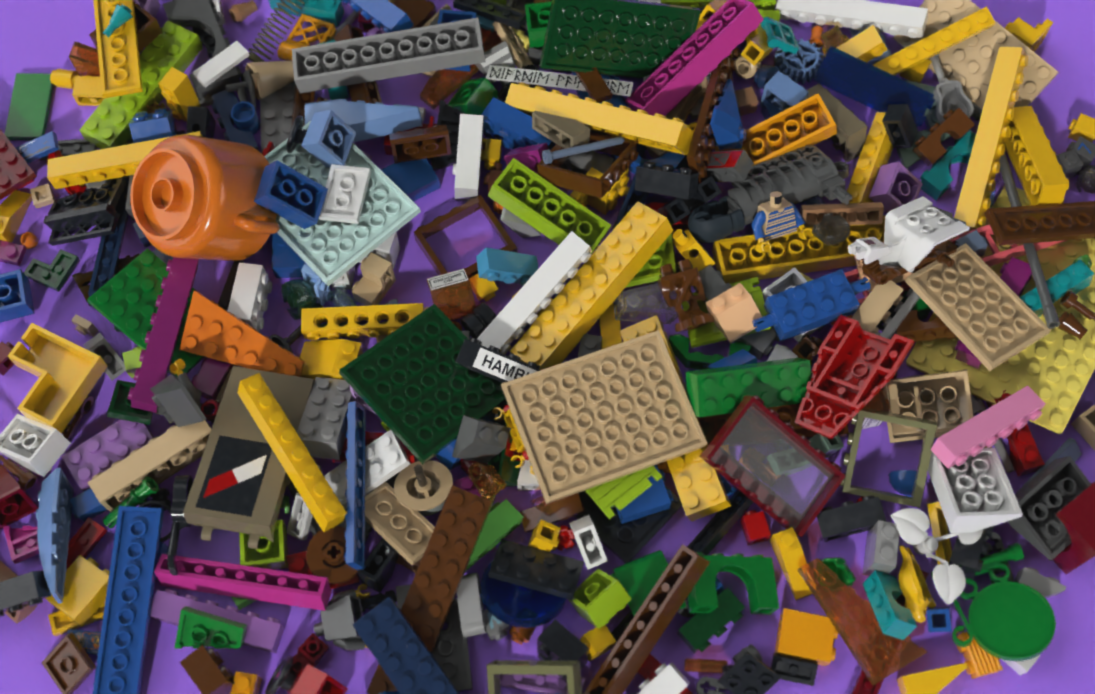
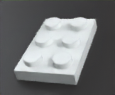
[319,164,371,224]

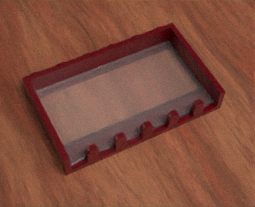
[699,395,846,537]

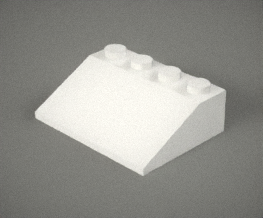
[928,448,1023,533]

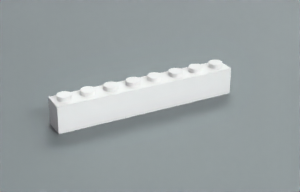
[776,0,928,38]
[477,231,592,355]

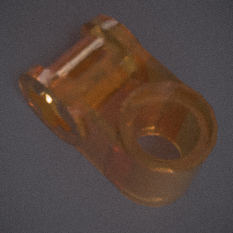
[468,462,506,502]

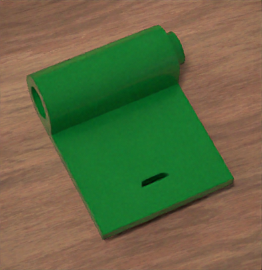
[610,550,687,617]

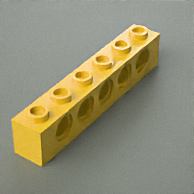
[301,303,425,340]

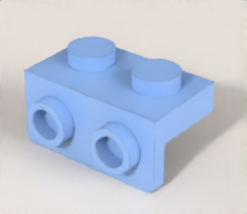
[301,264,332,306]

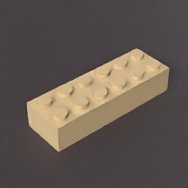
[87,420,212,512]

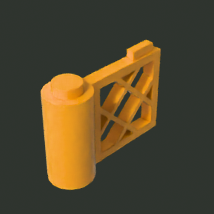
[277,14,337,61]

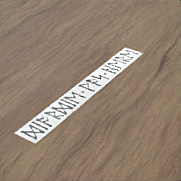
[486,65,634,96]

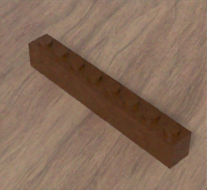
[583,544,710,694]

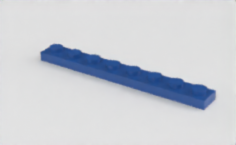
[344,401,366,570]

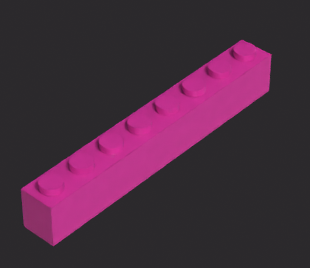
[154,553,332,611]

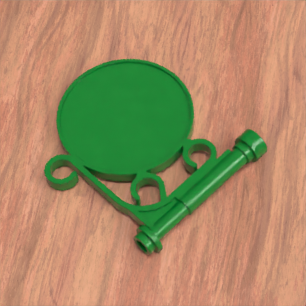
[931,542,1056,661]

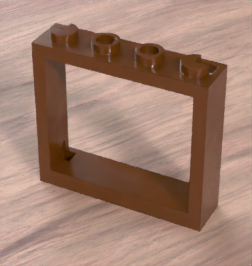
[537,130,638,198]
[414,195,517,294]

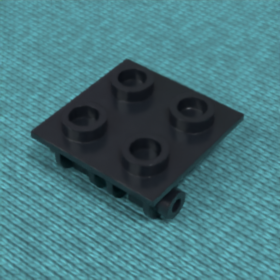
[717,652,781,694]

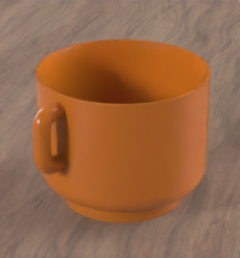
[130,135,280,261]

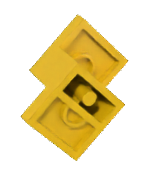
[1005,17,1054,52]
[570,167,629,215]

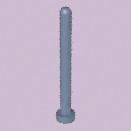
[542,136,624,164]

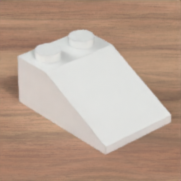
[0,414,71,477]

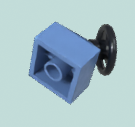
[286,110,356,168]

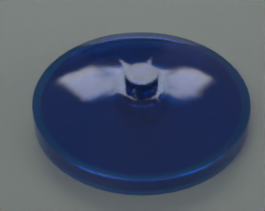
[480,561,567,628]

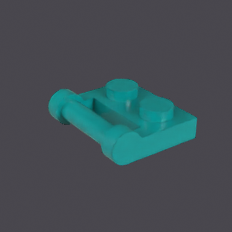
[760,17,799,54]

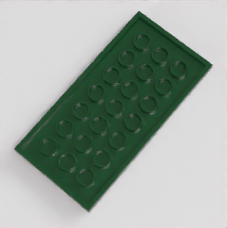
[539,0,701,78]

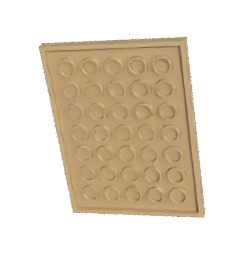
[501,330,708,504]

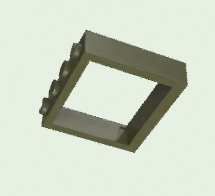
[840,407,937,508]
[487,660,582,694]

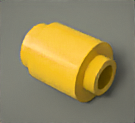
[50,68,80,89]

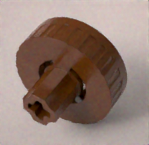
[306,526,358,584]

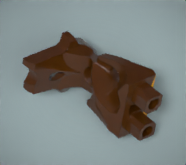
[658,259,714,332]

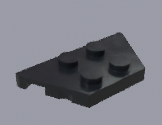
[431,100,462,171]

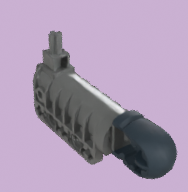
[688,145,852,243]

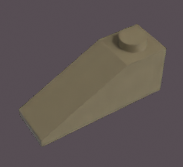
[532,111,590,149]

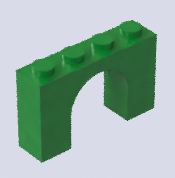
[687,552,779,615]

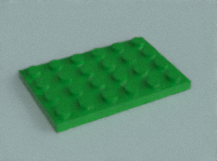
[88,248,205,377]

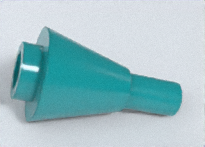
[103,4,133,38]

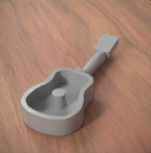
[929,54,974,123]

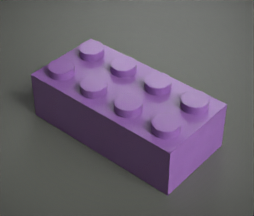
[61,419,154,492]

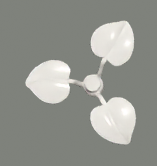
[891,508,983,604]

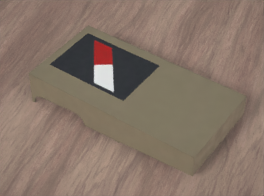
[183,366,314,549]

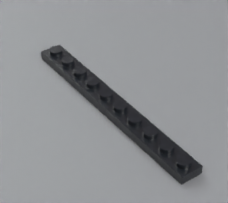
[611,489,754,646]

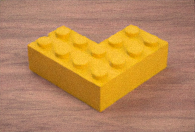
[7,323,108,434]

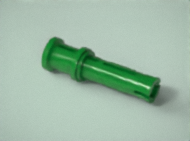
[103,477,159,529]

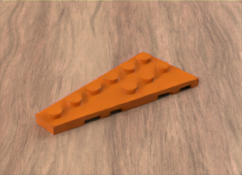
[179,290,305,377]

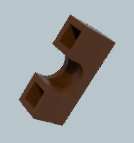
[912,108,975,166]
[897,310,956,342]

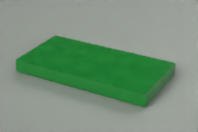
[5,73,54,140]

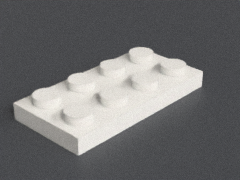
[324,430,410,509]

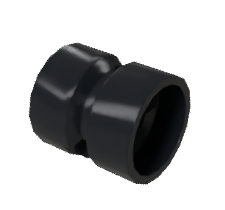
[460,302,496,339]

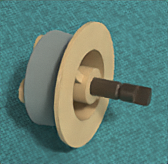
[394,460,453,516]

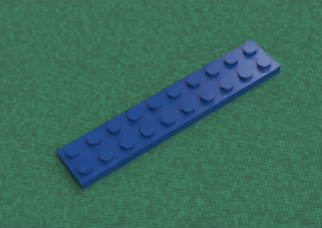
[92,506,164,694]

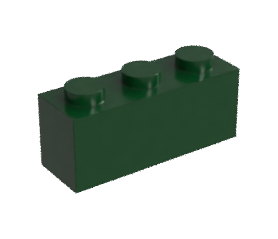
[677,587,745,654]

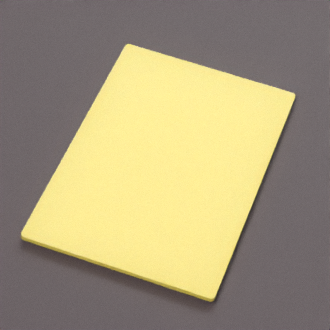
[906,185,1095,434]

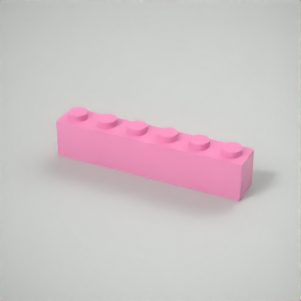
[931,386,1046,469]

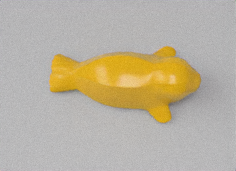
[899,546,936,623]

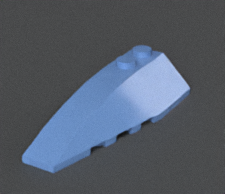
[305,99,423,142]
[36,468,74,604]

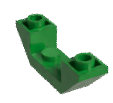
[669,334,751,370]

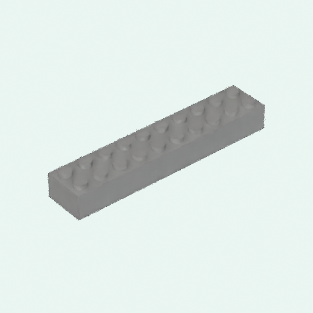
[292,18,486,93]

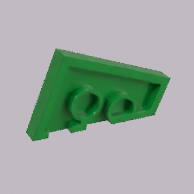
[174,606,247,649]

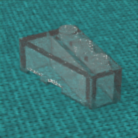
[614,283,678,324]

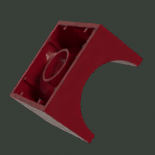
[1053,482,1095,574]

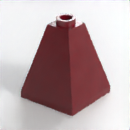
[0,464,39,529]

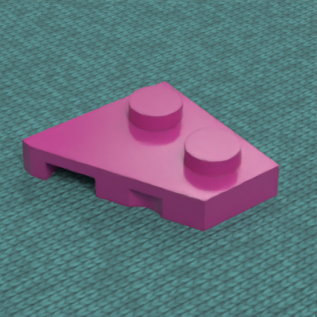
[3,526,39,564]

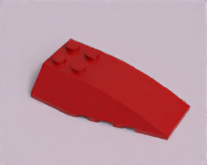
[795,315,915,439]

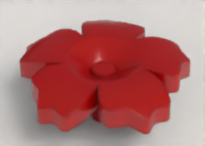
[557,525,575,551]

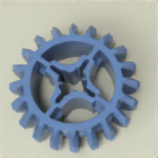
[774,37,824,85]

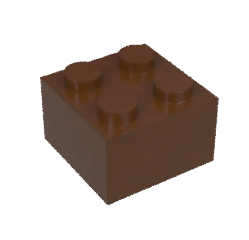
[180,645,235,694]

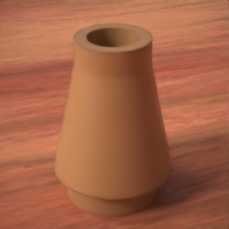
[229,0,258,22]

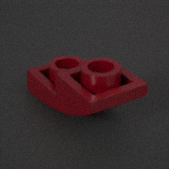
[290,633,329,675]

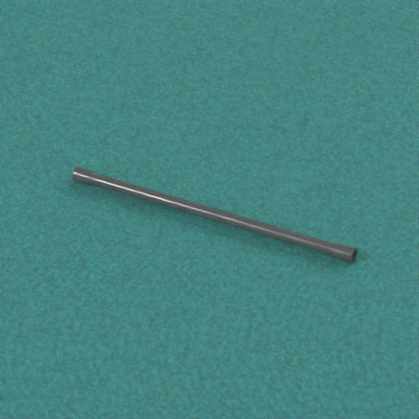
[999,152,1060,329]

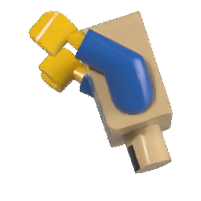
[751,191,814,253]

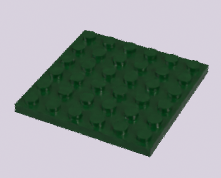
[339,304,506,464]

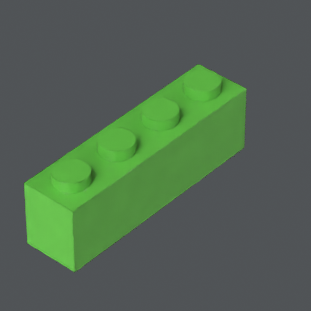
[465,499,524,572]

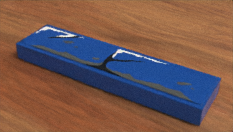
[16,131,59,164]

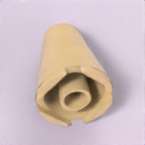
[245,61,294,100]

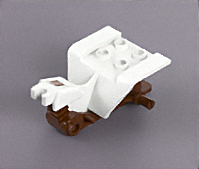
[848,196,970,285]

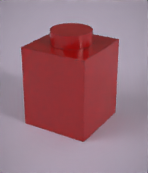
[740,510,771,545]

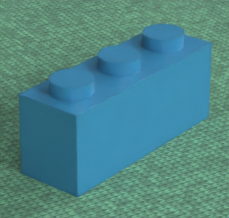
[476,247,539,286]

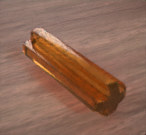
[684,659,728,673]

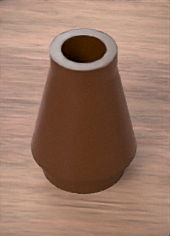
[1058,311,1088,340]

